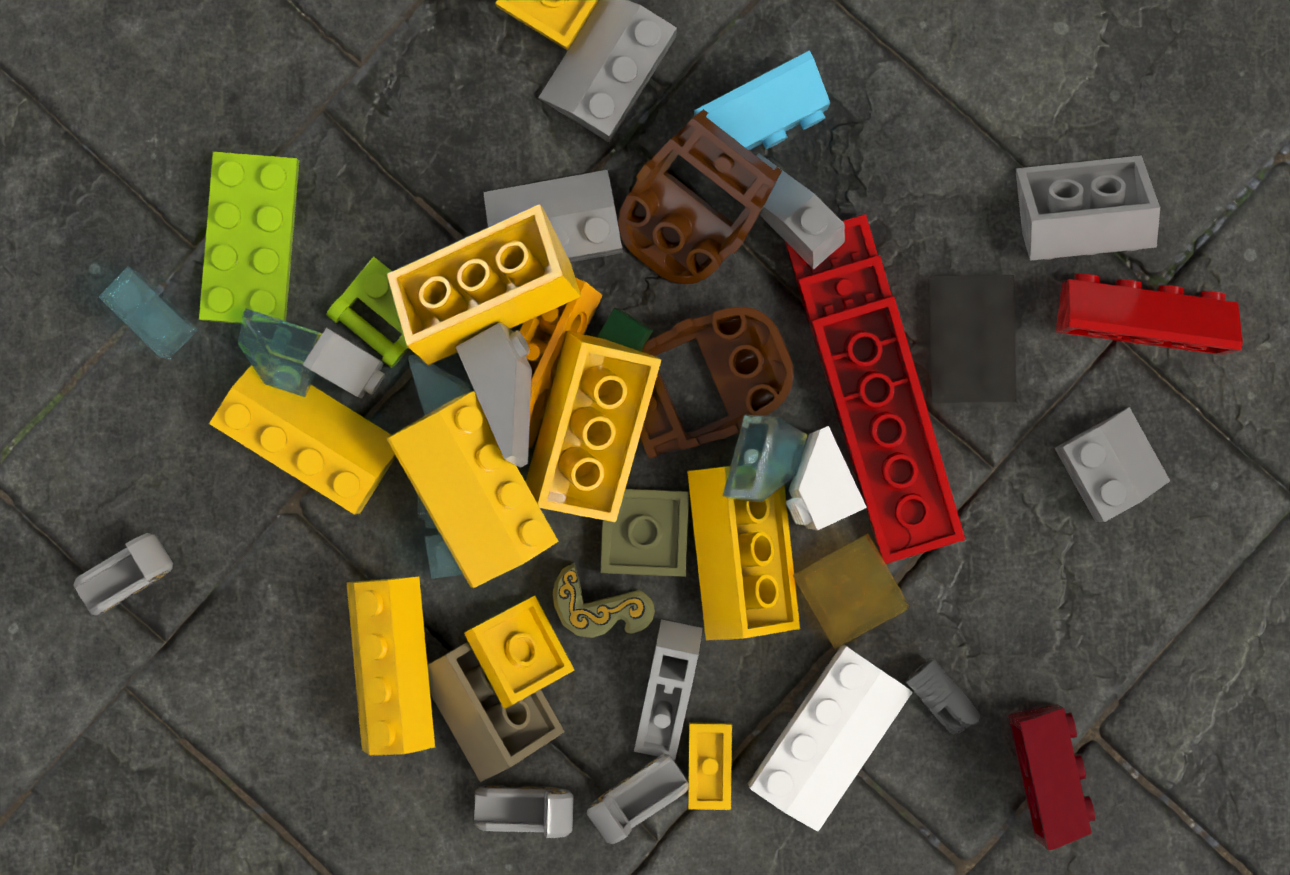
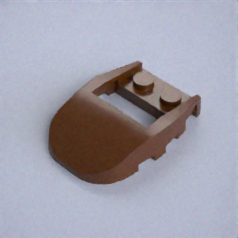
[618,109,782,284]
[640,307,794,458]

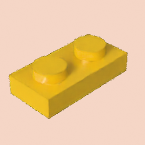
[688,722,732,810]

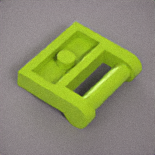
[326,256,409,368]

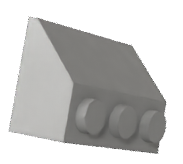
[538,0,677,143]
[1016,156,1160,261]
[484,170,623,262]

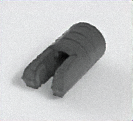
[905,657,980,735]

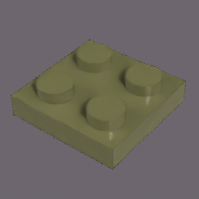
[601,489,689,577]

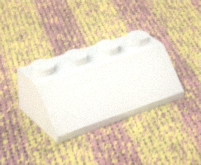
[786,426,867,530]
[748,644,913,831]

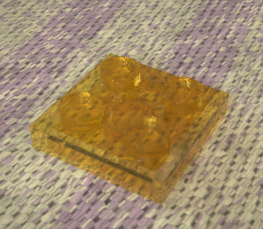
[793,533,910,649]

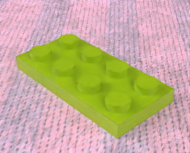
[199,152,299,327]

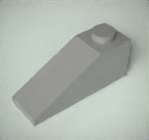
[756,153,845,269]
[456,322,532,468]
[303,328,385,398]
[634,619,703,760]

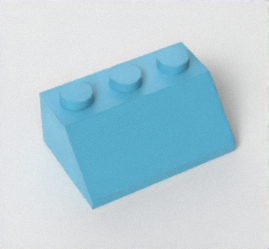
[694,50,830,150]

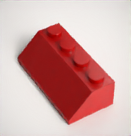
[1055,273,1243,355]

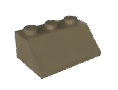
[428,641,565,782]

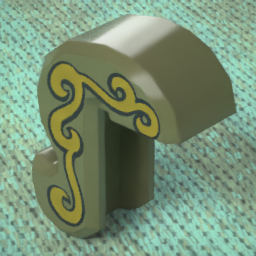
[553,562,655,638]

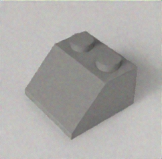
[1055,407,1170,522]

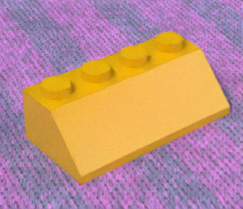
[387,204,581,365]
[526,331,661,522]
[209,354,396,514]
[386,391,559,588]
[687,461,800,641]
[347,576,435,756]

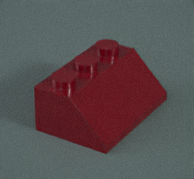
[1008,704,1095,851]

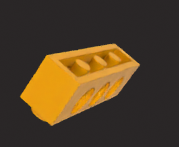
[519,278,603,448]

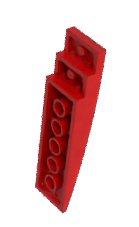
[784,214,966,565]

